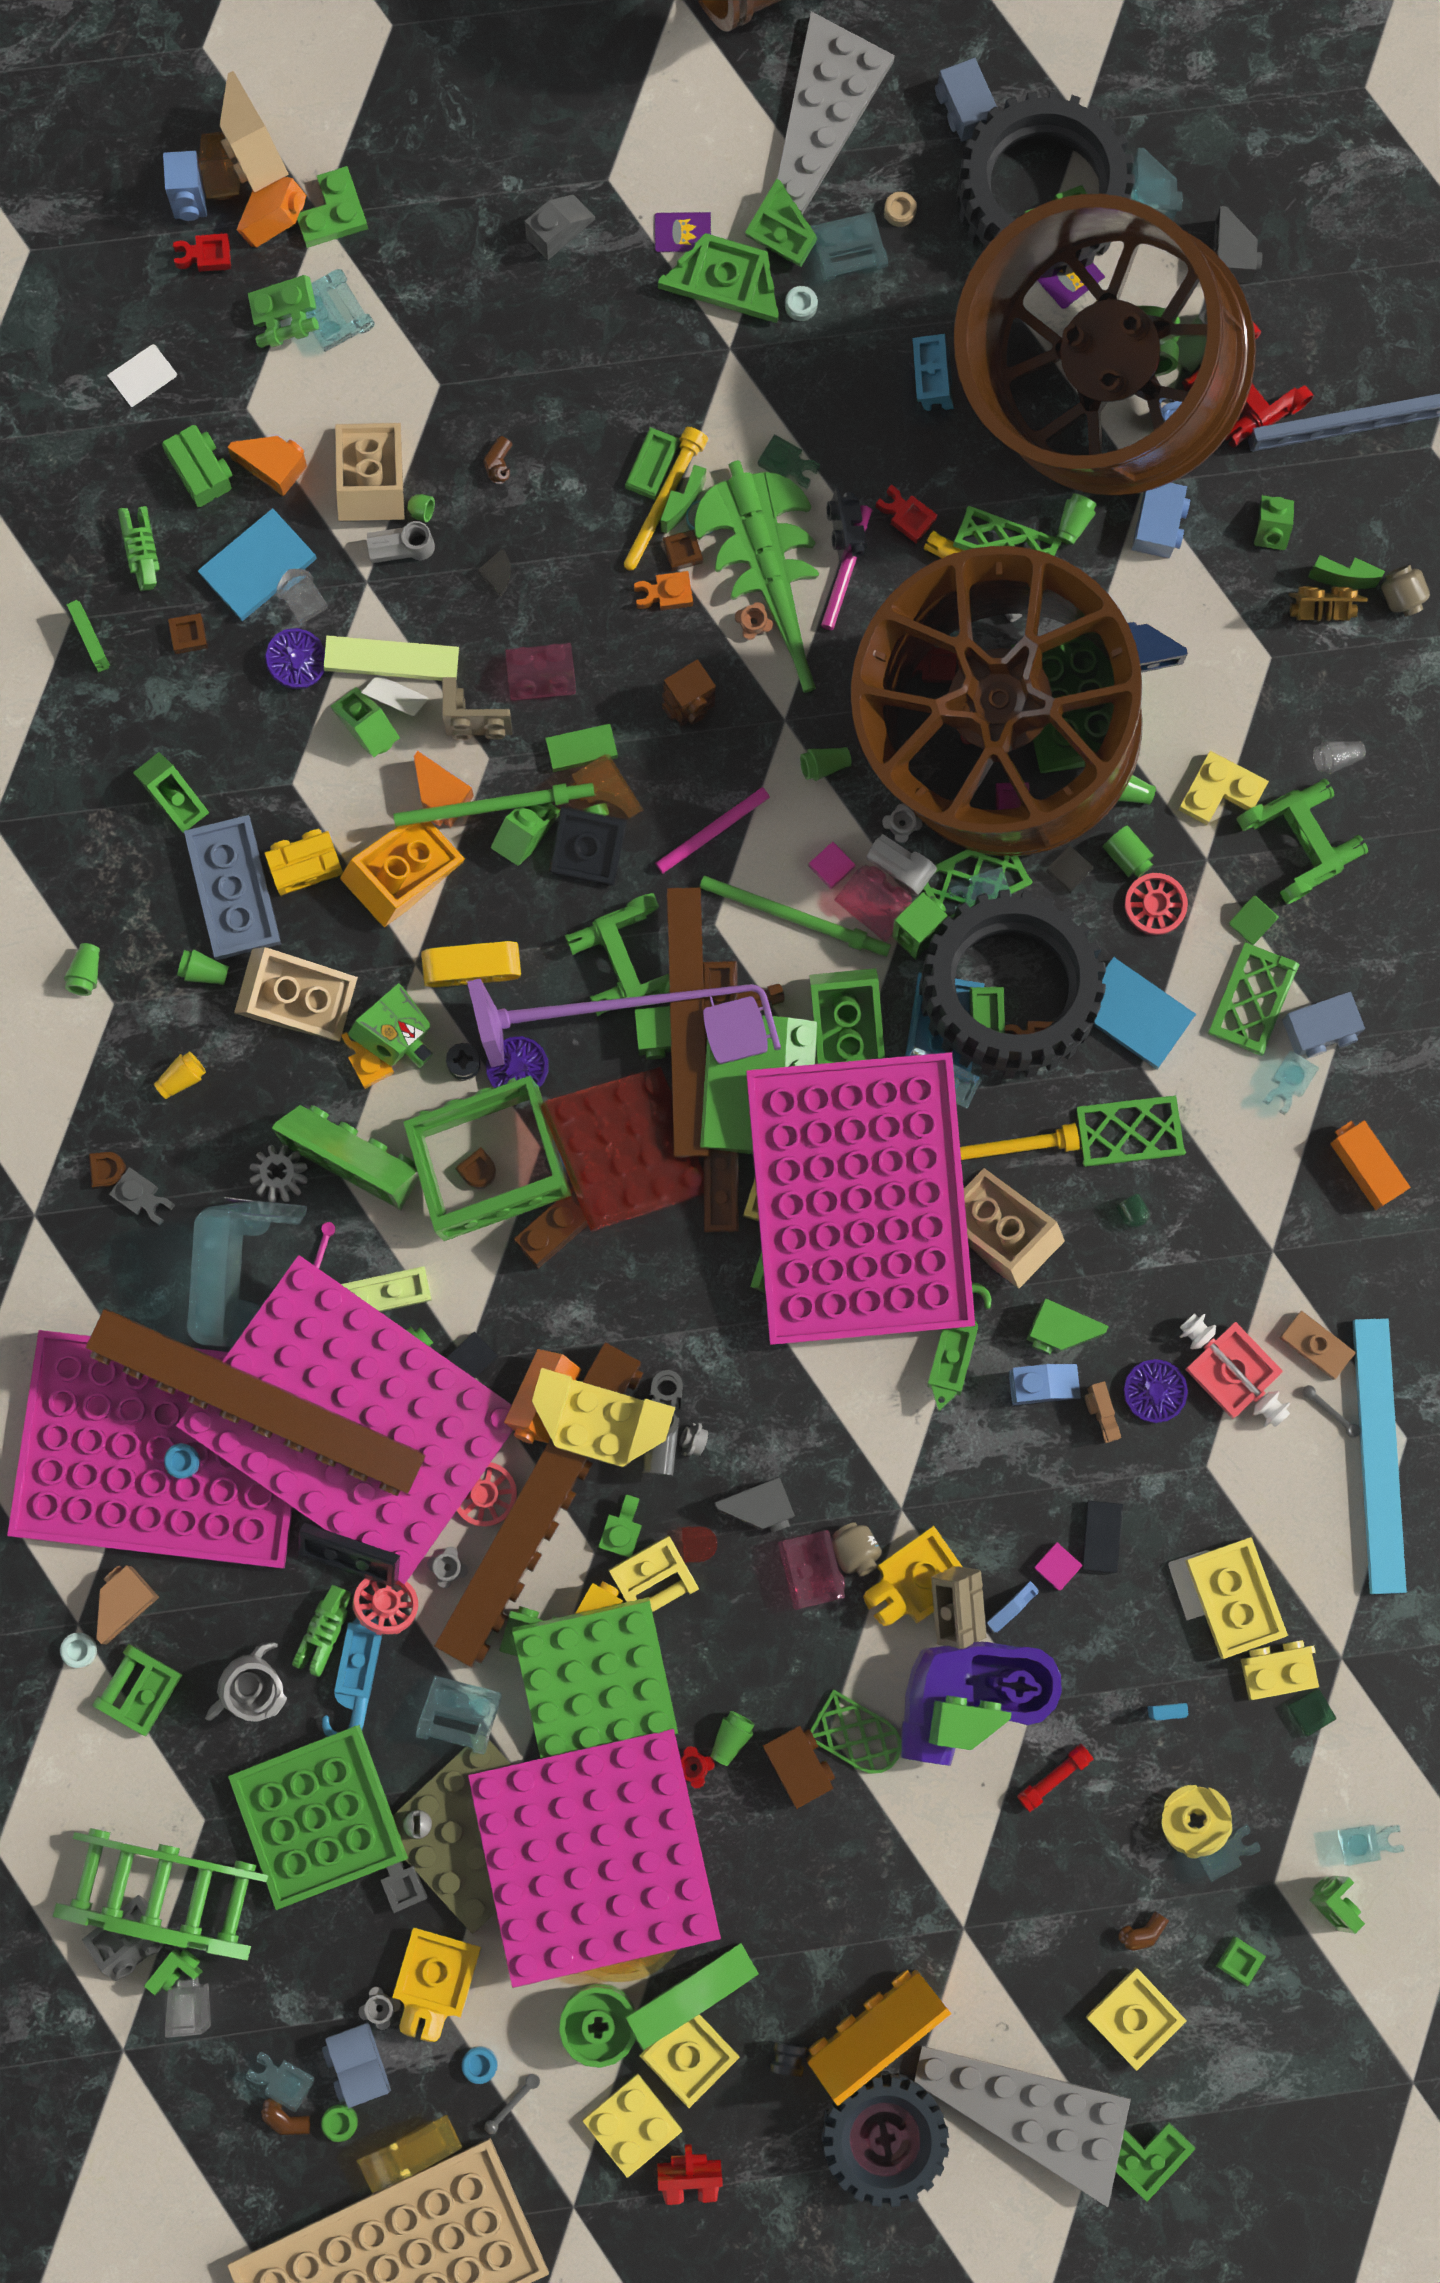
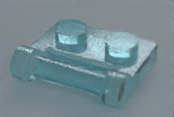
[811,212,888,281]
[306,269,375,352]
[416,1675,502,1755]

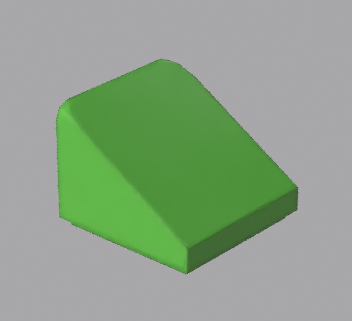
[1228,895,1279,945]

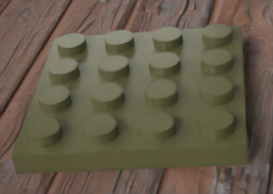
[393,1732,512,1934]

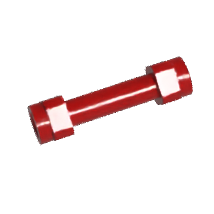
[1016,1743,1094,1813]

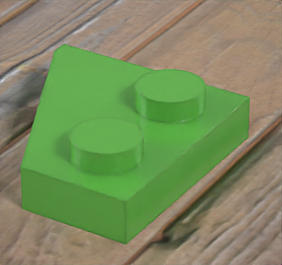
[745,179,817,267]

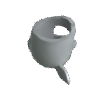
[205,1642,287,1722]

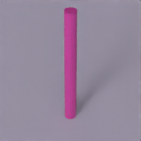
[821,505,872,630]
[655,787,770,874]

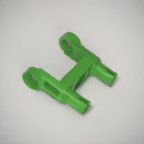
[1236,778,1368,905]
[565,893,669,1016]

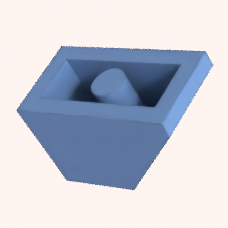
[1009,1364,1081,1405]

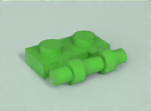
[248,275,319,348]

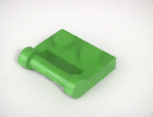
[92,1644,182,1736]

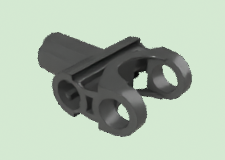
[642,1370,683,1476]

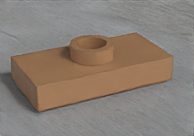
[1280,1310,1356,1380]

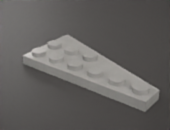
[914,2046,1131,2207]

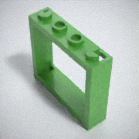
[403,1076,572,1241]

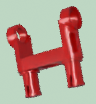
[1182,322,1314,448]

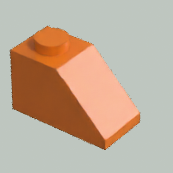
[236,177,307,248]
[228,436,307,496]
[414,751,474,828]

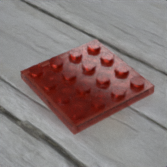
[540,1067,704,1231]

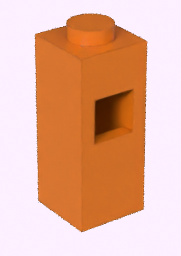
[1330,1120,1411,1210]
[504,1349,582,1444]

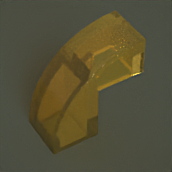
[585,1949,678,1982]
[357,2115,463,2193]

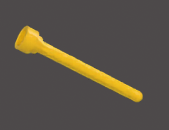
[624,427,709,571]
[960,1123,1080,1160]

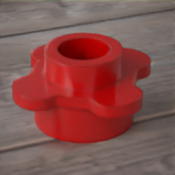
[681,1746,715,1788]

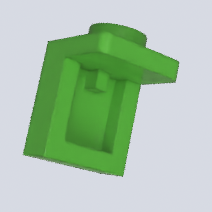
[1254,495,1294,550]

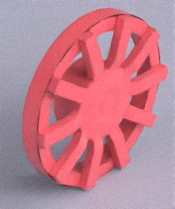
[1124,873,1188,935]
[457,1462,517,1527]
[353,1578,418,1635]

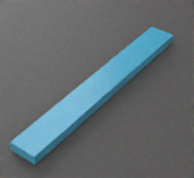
[1352,1319,1407,1594]

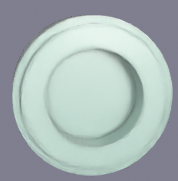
[785,286,818,321]
[60,1633,97,1668]

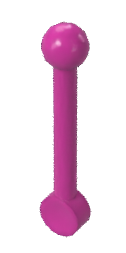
[313,1222,335,1269]

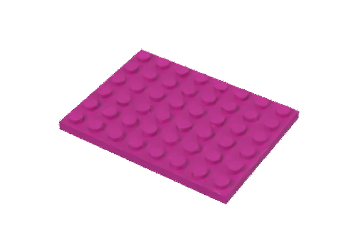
[746,1052,975,1345]
[176,1255,513,1585]
[7,1330,293,1569]

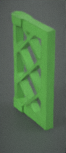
[1208,942,1300,1055]

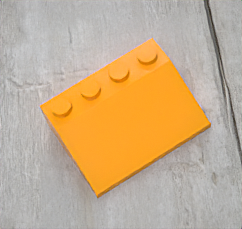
[806,1969,951,2106]

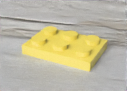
[1185,1537,1288,1659]

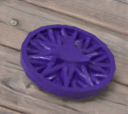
[265,628,325,689]
[486,1036,549,1088]
[1123,1359,1188,1423]

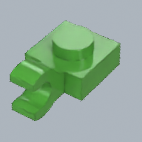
[598,1494,642,1557]

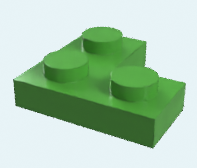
[297,166,368,248]
[1116,2122,1195,2202]

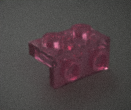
[505,643,576,700]
[834,865,912,942]
[778,1530,845,1610]

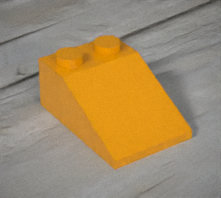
[340,821,465,928]

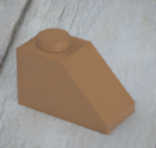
[97,1565,159,1645]

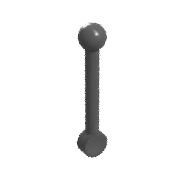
[1303,1385,1361,1437]
[484,2074,540,2134]

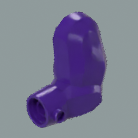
[901,1642,1062,1766]

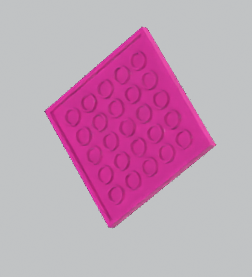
[468,1729,721,1988]

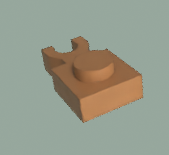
[1085,1381,1122,1443]

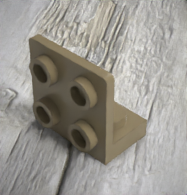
[442,677,512,740]

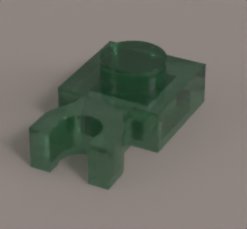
[758,434,820,489]

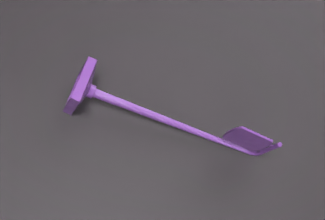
[467,979,781,1068]

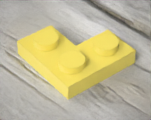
[1178,751,1269,825]

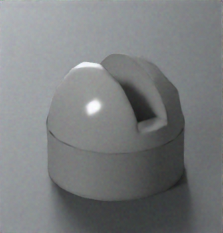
[403,1810,432,1839]

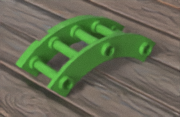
[52,1828,268,1961]

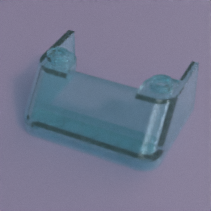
[187,1201,307,1347]

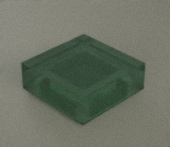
[1288,1688,1337,1737]

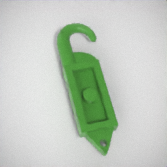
[927,1282,992,1411]

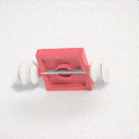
[1180,1313,1290,1427]

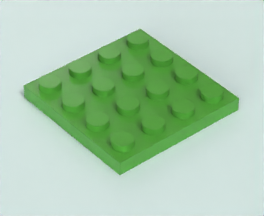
[512,1597,678,1759]
[228,1725,408,1910]

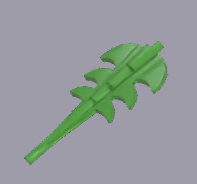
[694,460,819,693]

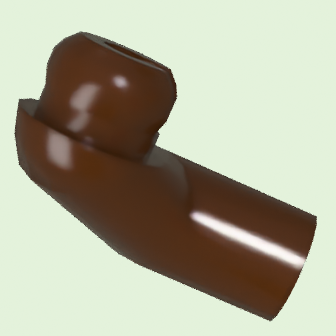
[484,436,513,484]
[1118,1911,1169,1951]
[261,2098,310,2135]

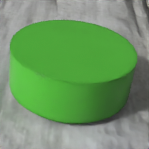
[321,2104,358,2142]

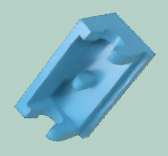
[913,334,954,411]

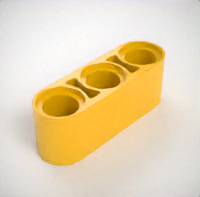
[421,941,521,987]

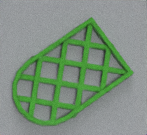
[810,1689,901,1774]

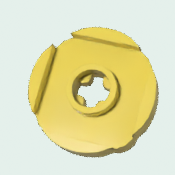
[1162,1785,1232,1858]

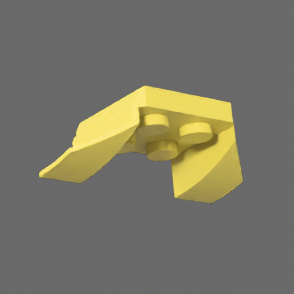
[532,1368,675,1468]

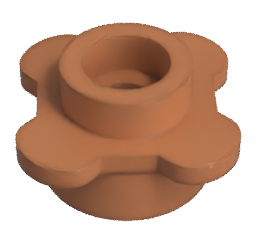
[735,602,773,640]

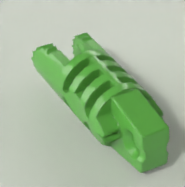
[118,506,160,591]
[292,1585,351,1677]

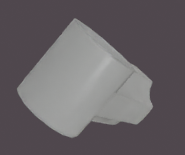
[367,521,435,563]
[866,834,937,896]

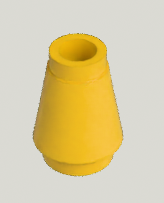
[154,1051,206,1099]

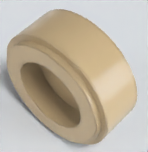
[884,192,917,227]

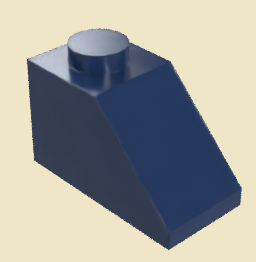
[1128,622,1188,673]

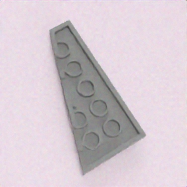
[777,11,895,215]

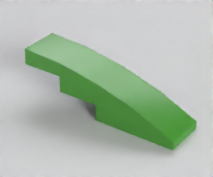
[624,1943,759,2050]

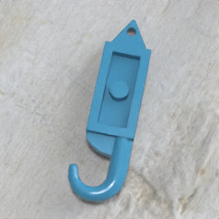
[322,1609,383,1737]

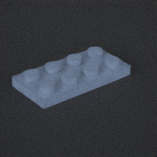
[184,815,281,960]

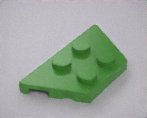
[658,233,779,323]

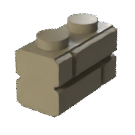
[931,1566,987,1649]

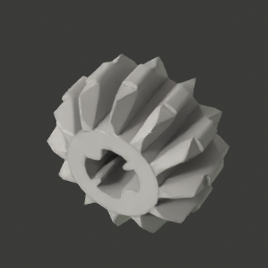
[250,1145,308,1203]

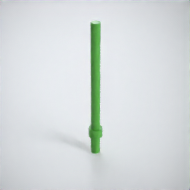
[393,783,595,827]
[700,876,891,957]

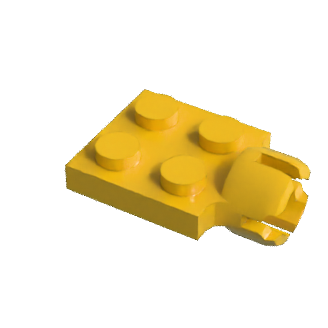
[863,1526,962,1626]
[392,1927,481,2042]

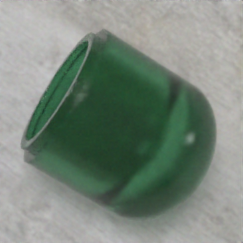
[1116,1194,1150,1228]

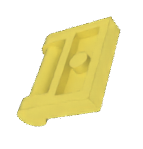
[608,1535,699,1612]

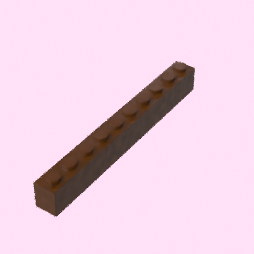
[85,1308,426,1496]
[434,1342,644,1667]

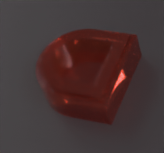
[682,1527,717,1563]

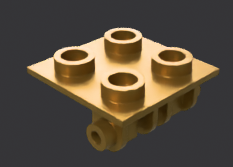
[1289,587,1367,621]

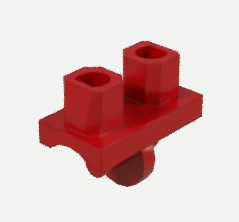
[657,2144,723,2205]

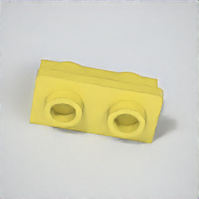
[1241,1640,1319,1700]

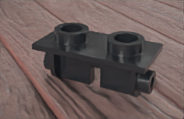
[826,488,867,562]

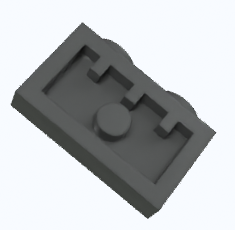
[82,1895,164,1981]

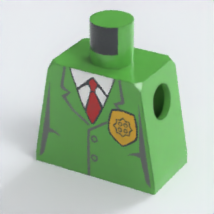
[348,983,433,1068]

